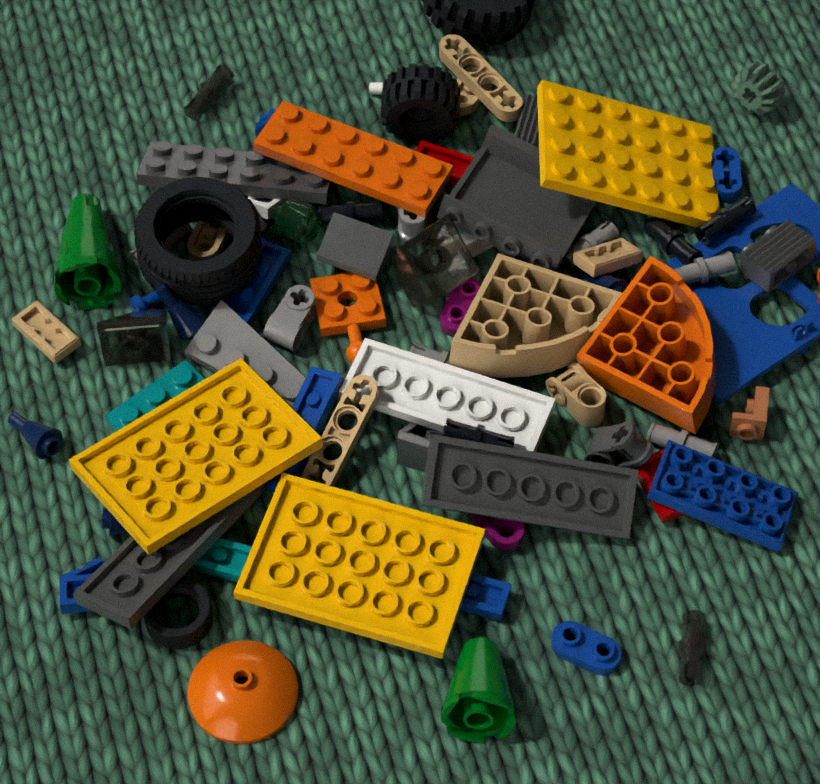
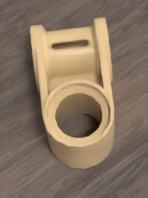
[545,362,607,427]

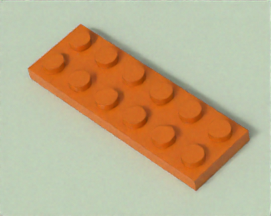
[253,100,453,218]

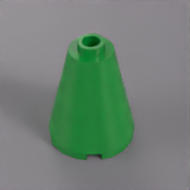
[441,637,516,743]

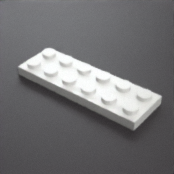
[339,338,556,452]

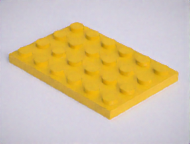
[537,79,719,227]
[68,358,323,555]
[233,472,485,659]

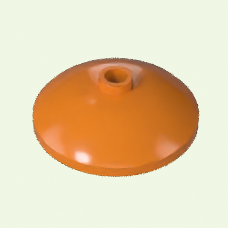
[187,640,299,744]

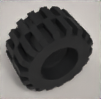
[380,64,460,144]

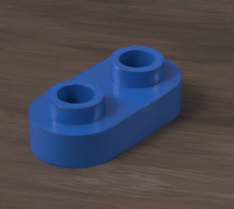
[551,621,621,676]

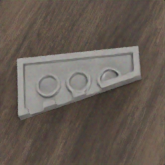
[184,299,306,408]

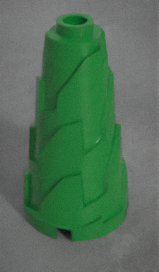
[54,193,121,310]

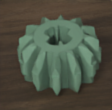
[731,61,786,116]

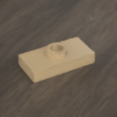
[572,238,643,278]
[11,300,81,364]

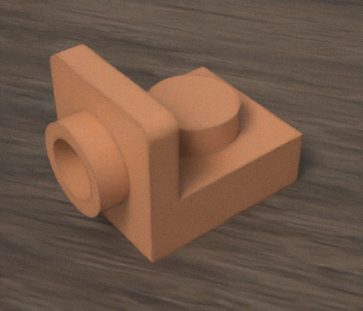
[729,386,770,440]

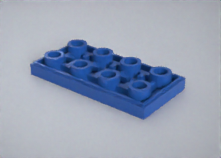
[647,440,798,552]

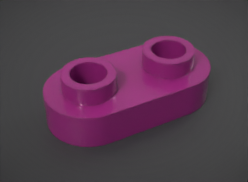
[440,278,482,337]
[467,514,525,551]

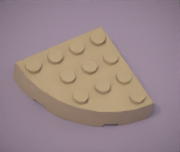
[449,253,622,378]

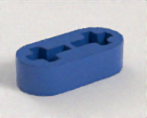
[711,146,742,203]

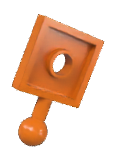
[310,272,386,364]

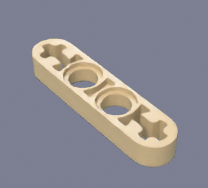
[439,34,523,122]
[301,374,380,487]

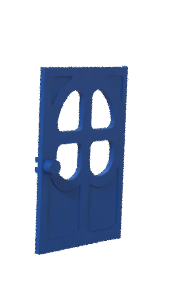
[664,183,820,404]

